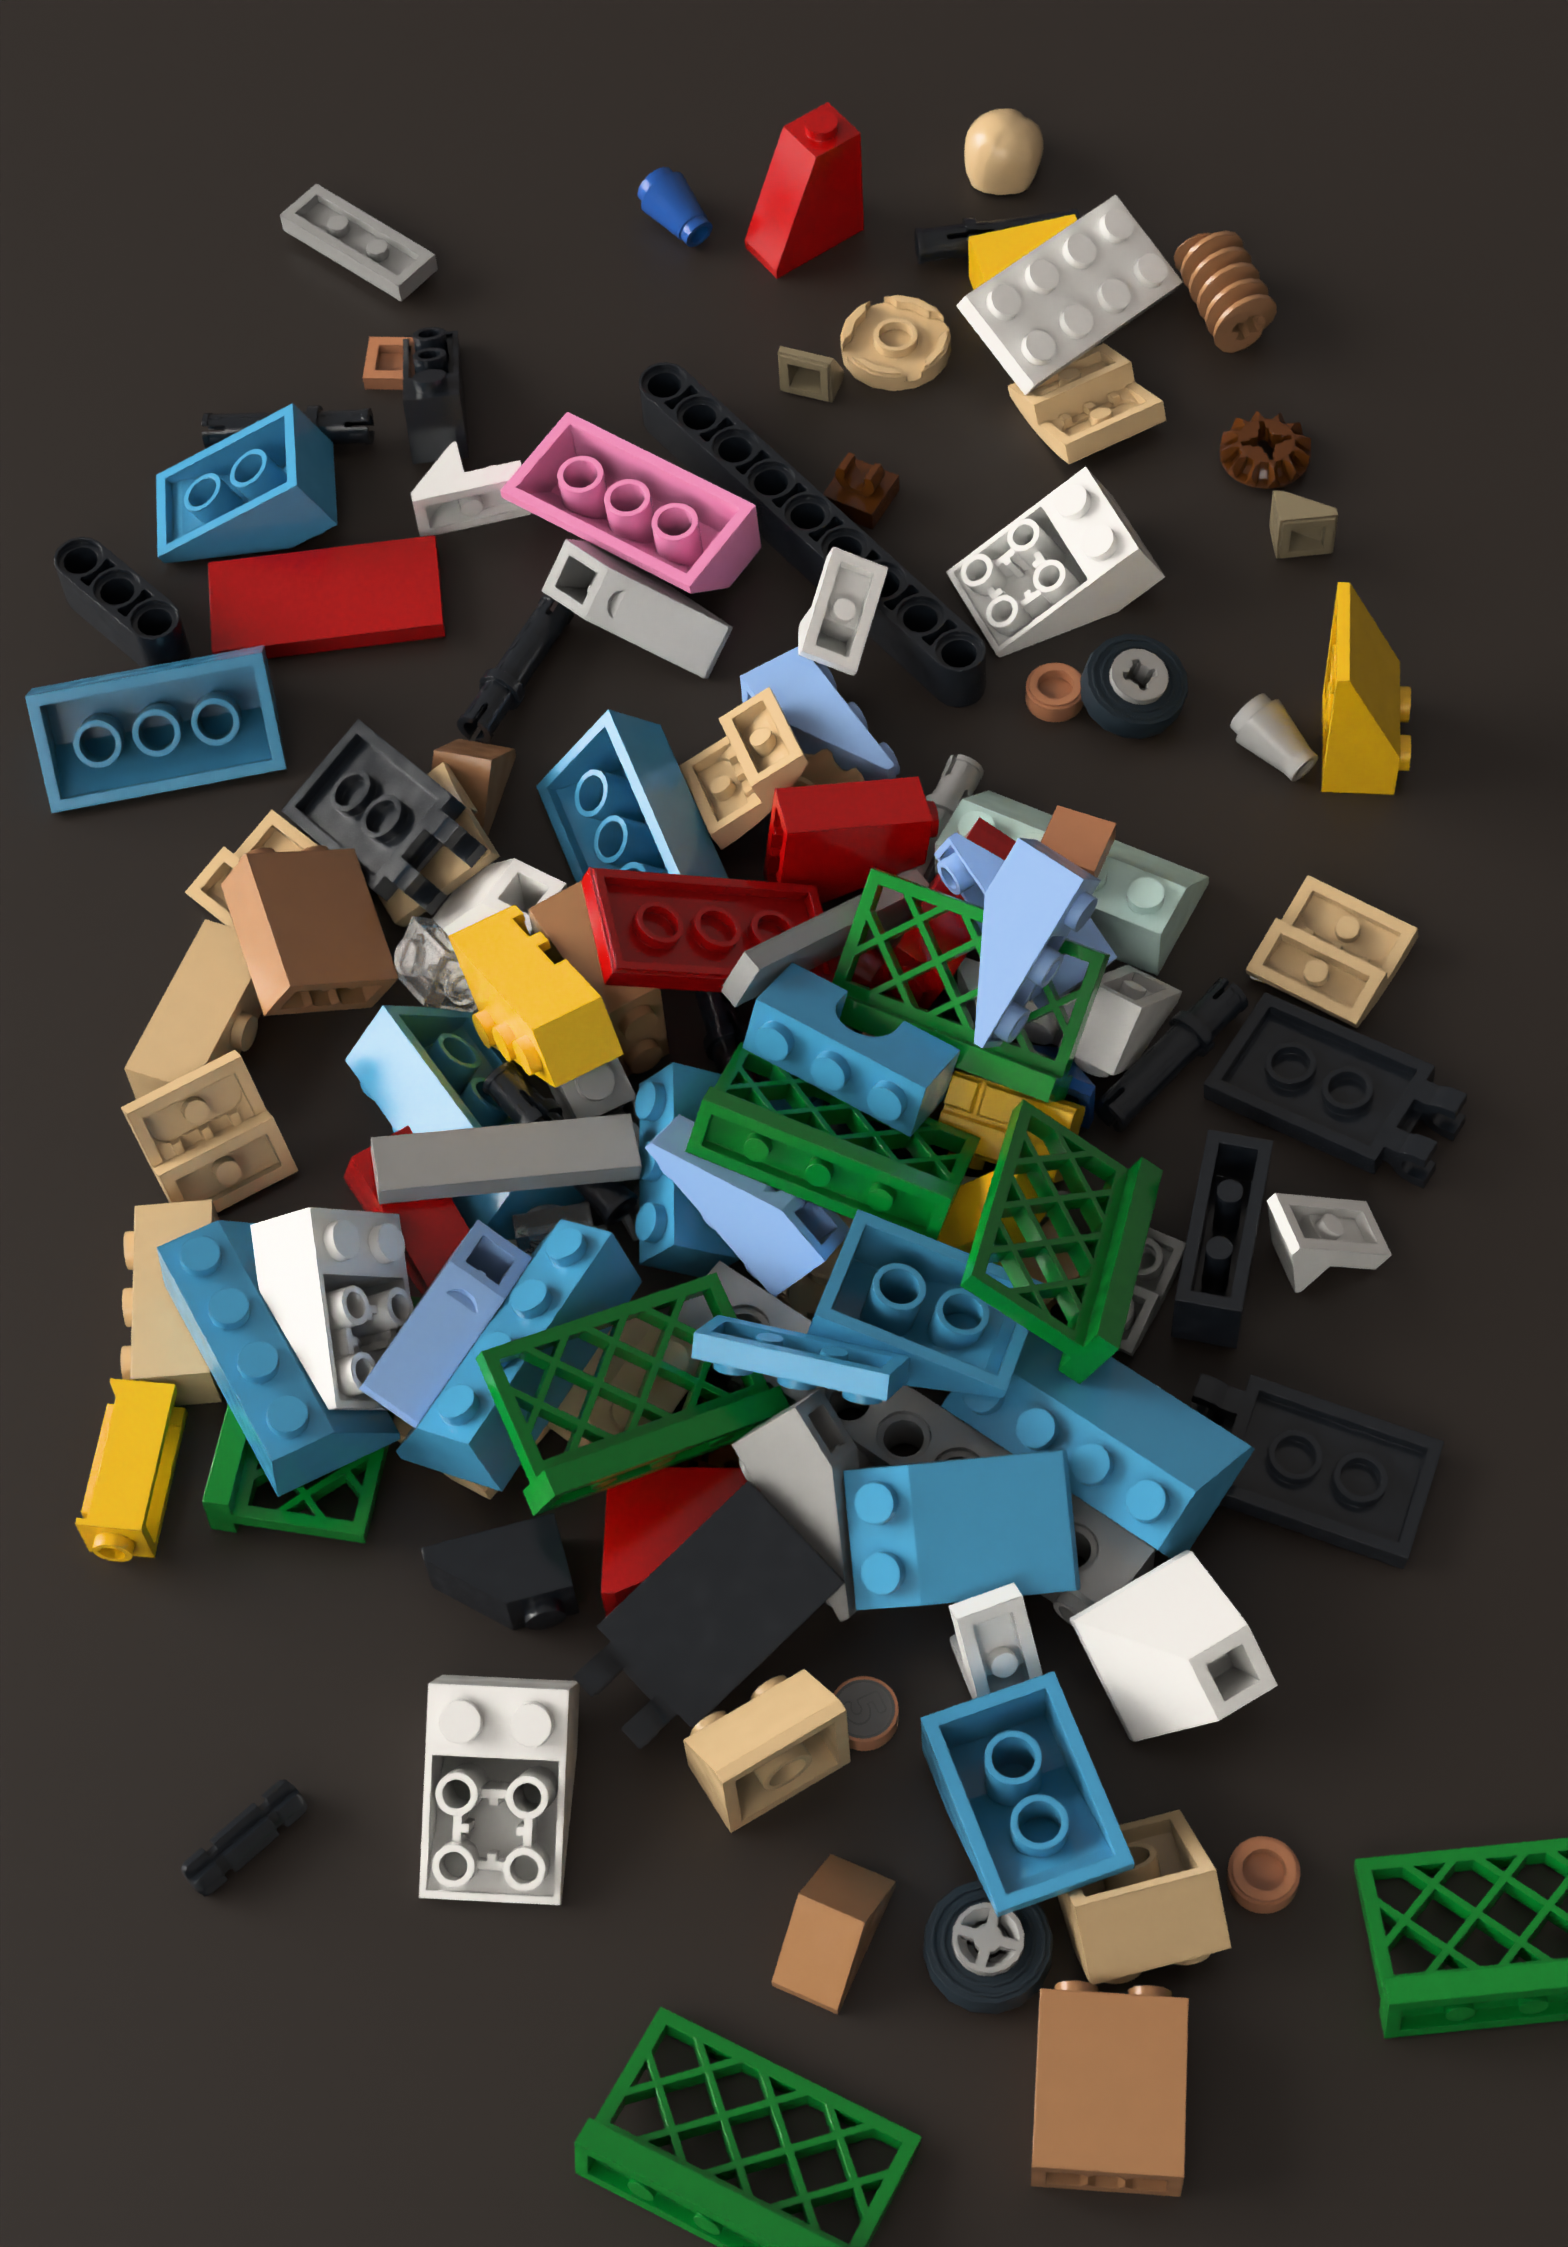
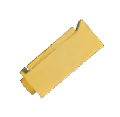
[75,1378,188,1562]

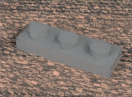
[280,183,438,302]

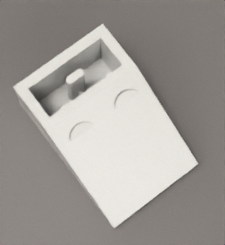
[946,466,1165,658]
[250,1207,414,1410]
[419,1675,580,1905]

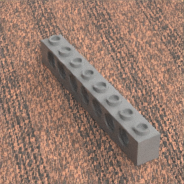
[677,1260,1155,1626]

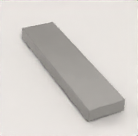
[721,869,930,1007]
[370,1113,642,1204]

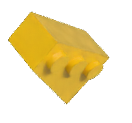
[448,905,624,1088]

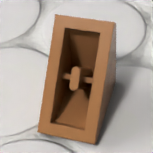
[431,739,516,836]
[771,1854,896,2015]

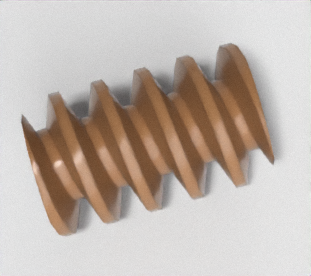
[1174,230,1277,354]

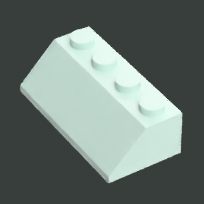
[935,790,1209,976]

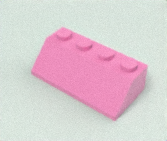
[500,412,761,594]

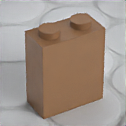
[221,845,399,1016]
[528,881,669,1076]
[1031,1981,1189,2197]

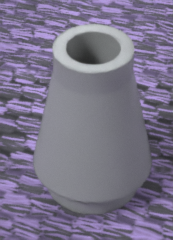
[1230,693,1319,782]

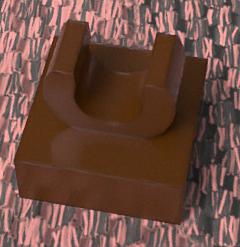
[823,452,899,530]

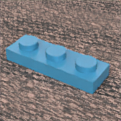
[691,1315,910,1405]

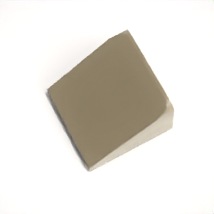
[778,346,844,403]
[1269,490,1338,559]

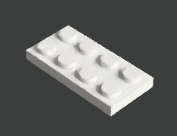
[957,195,1183,395]

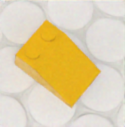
[1321,582,1411,795]

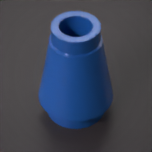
[637,167,713,247]

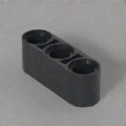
[54,537,191,668]

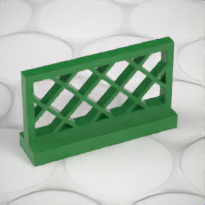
[832,868,1110,1103]
[685,1042,981,1240]
[960,1099,1163,1384]
[475,1272,790,1516]
[202,1296,421,1544]
[1354,1838,1568,2039]
[574,2006,922,2247]

